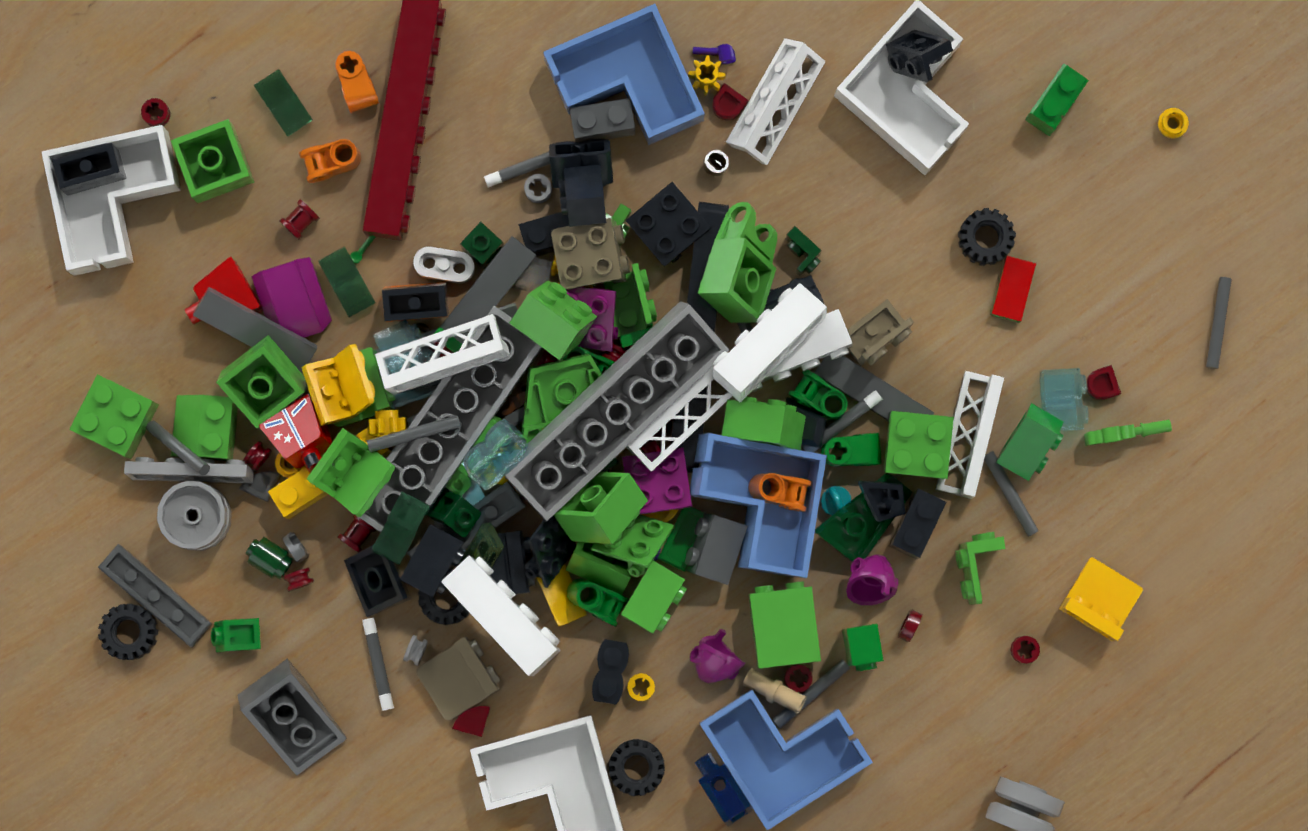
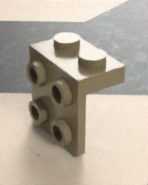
[551,218,630,290]
[847,299,914,366]
[417,637,501,720]

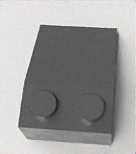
[237,658,347,776]

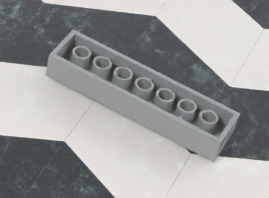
[499,301,729,521]
[360,306,543,547]

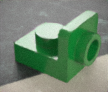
[211,618,261,653]

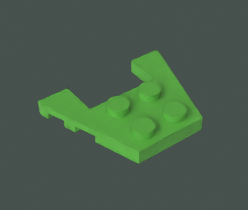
[520,354,602,450]

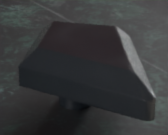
[786,397,827,448]
[858,481,906,522]

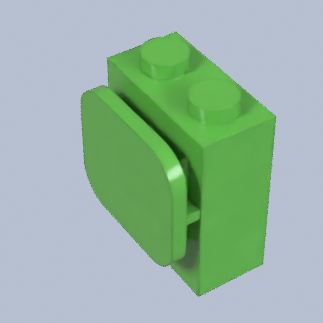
[749,581,821,669]

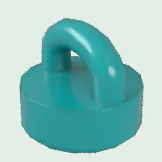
[821,486,852,516]

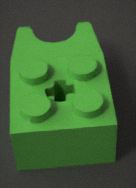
[698,202,778,323]

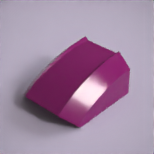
[251,257,332,338]

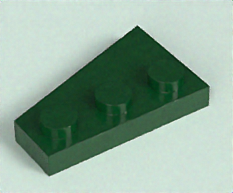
[815,473,913,562]

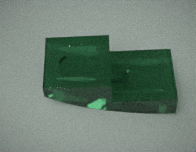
[254,69,313,137]
[318,246,376,317]
[372,492,430,565]

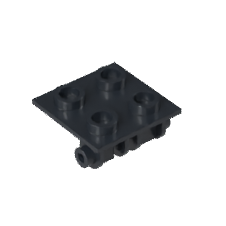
[625,181,711,267]
[525,515,576,588]

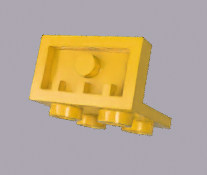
[1059,557,1143,641]

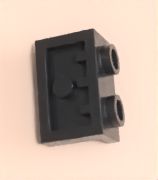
[886,29,953,83]

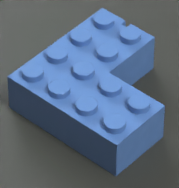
[543,4,705,145]
[690,433,827,578]
[699,690,873,830]

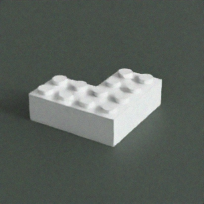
[834,0,969,175]
[42,125,181,276]
[441,555,561,676]
[470,715,624,831]

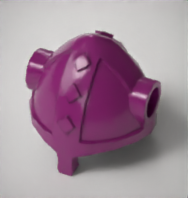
[846,554,898,605]
[690,629,746,684]

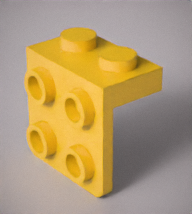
[302,344,375,426]

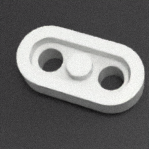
[413,247,475,284]

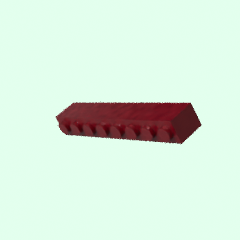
[363,0,446,241]

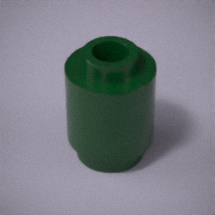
[245,537,294,580]

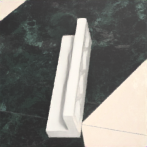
[726,38,826,165]
[375,314,510,395]
[627,365,732,471]
[935,371,1004,499]

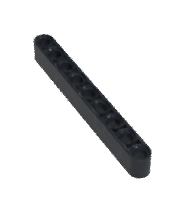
[671,202,729,473]

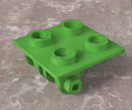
[591,515,674,577]

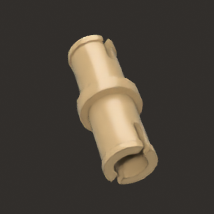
[743,668,807,714]

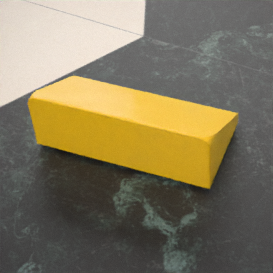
[536,564,587,627]

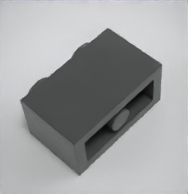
[570,98,635,142]
[685,512,748,585]

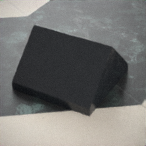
[344,540,411,617]

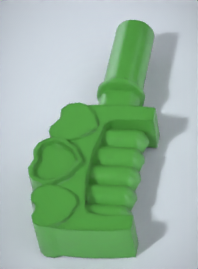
[1084,419,1172,446]

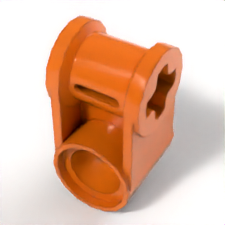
[335,51,379,113]
[299,139,361,183]
[749,473,812,512]

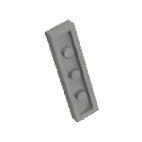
[124,457,254,483]

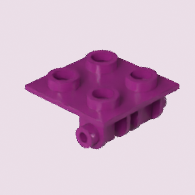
[566,287,619,352]
[622,448,692,515]

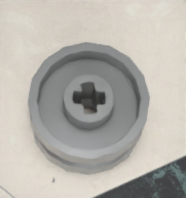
[157,481,232,551]
[985,776,1065,831]

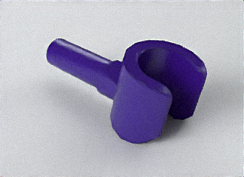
[693,44,736,64]

